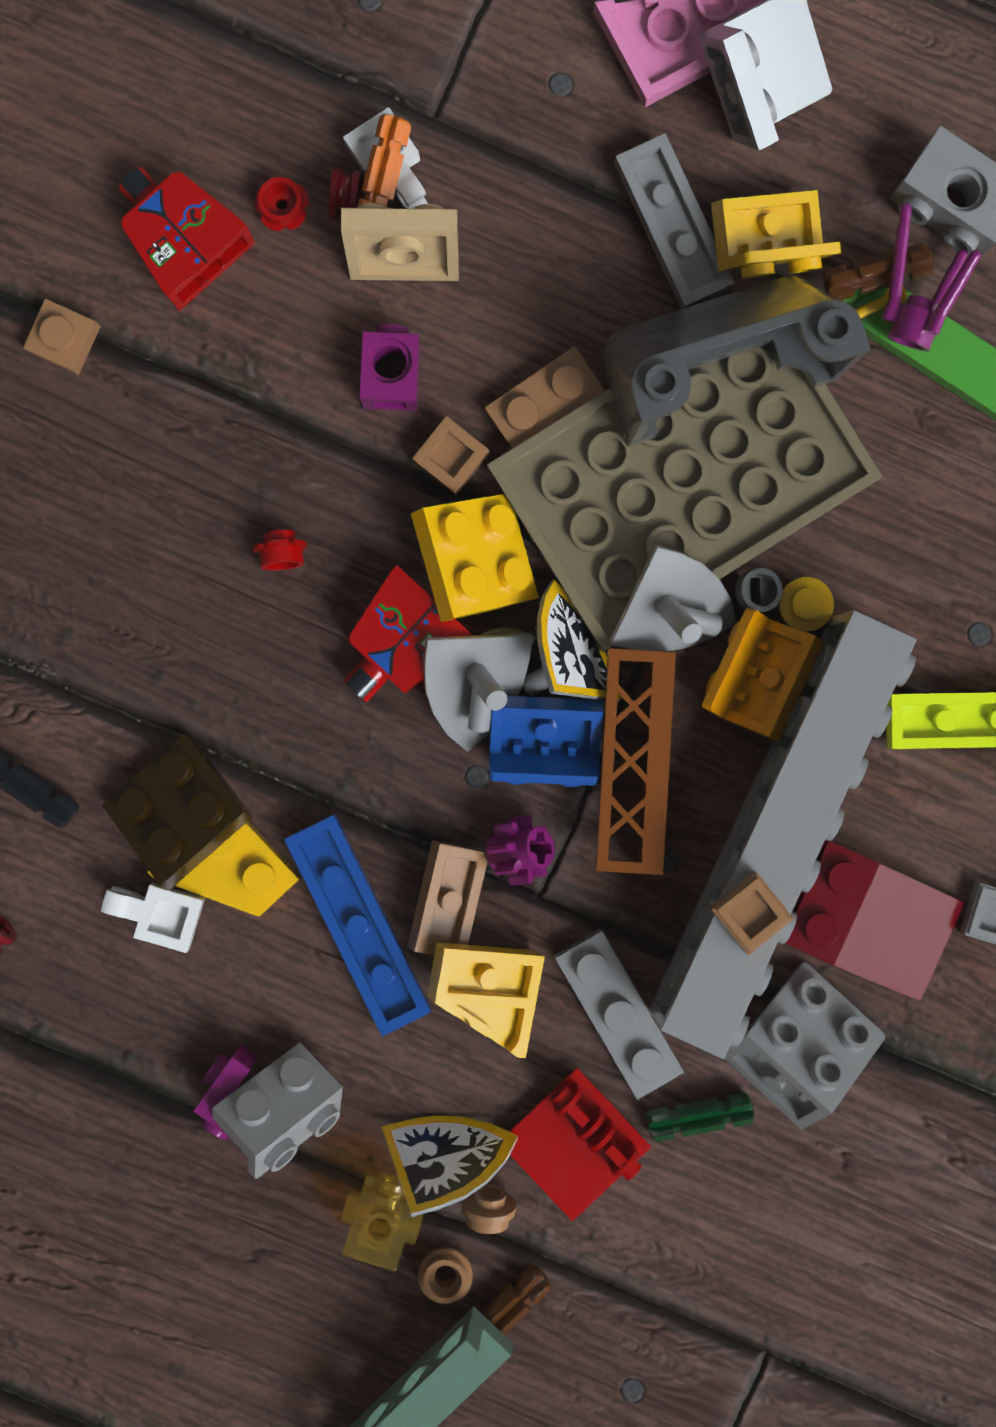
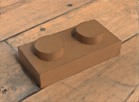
[484,346,605,450]
[407,840,488,955]

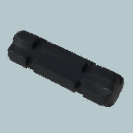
[0,749,80,828]

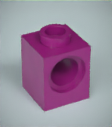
[360,324,421,412]

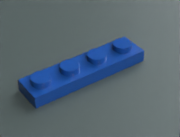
[284,814,432,1036]

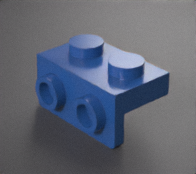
[489,696,603,787]

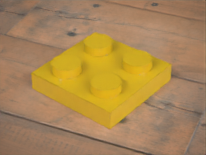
[411,494,539,622]

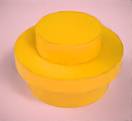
[778,577,834,632]

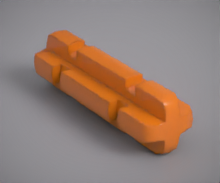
[357,114,411,209]

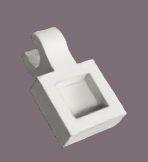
[343,107,428,209]
[100,882,205,953]

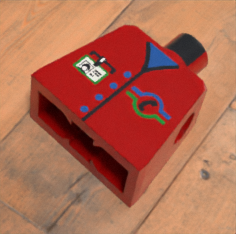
[119,167,255,311]
[343,565,473,702]

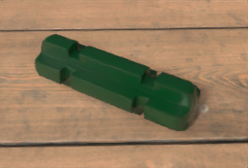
[646,1092,754,1142]

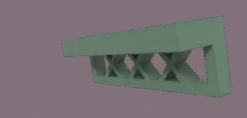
[349,1306,513,1427]

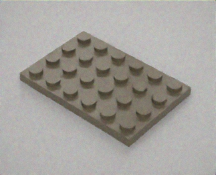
[487,344,883,652]

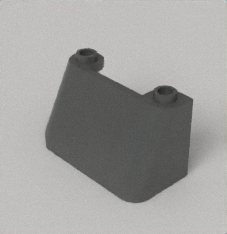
[602,276,871,446]

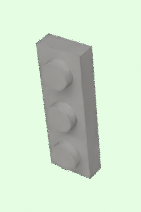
[614,133,735,309]
[554,928,684,1100]

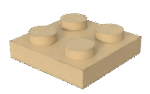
[341,203,459,281]

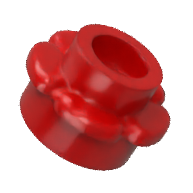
[255,177,309,232]
[253,530,308,571]

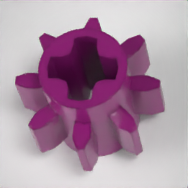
[486,815,555,886]

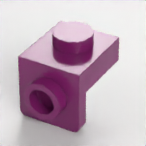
[193,1045,258,1140]

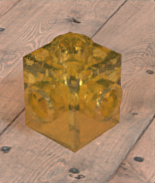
[340,1173,424,1271]

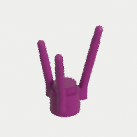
[881,203,981,352]

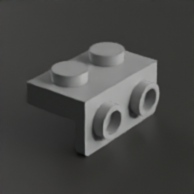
[212,1042,343,1179]

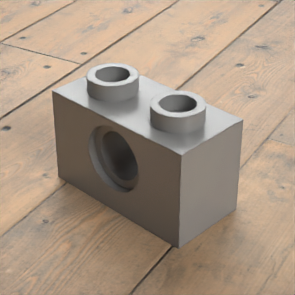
[889,126,996,257]

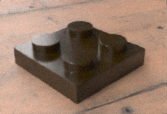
[102,733,253,890]

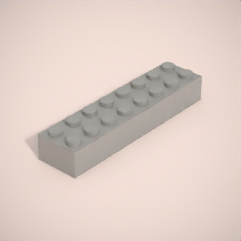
[649,610,917,1059]

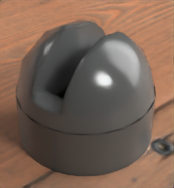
[733,568,782,613]

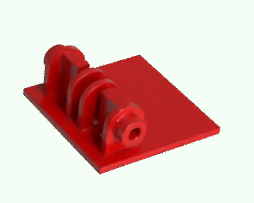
[509,1067,651,1222]

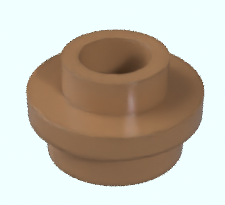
[461,1184,516,1234]
[418,1246,473,1304]

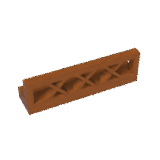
[595,648,676,875]

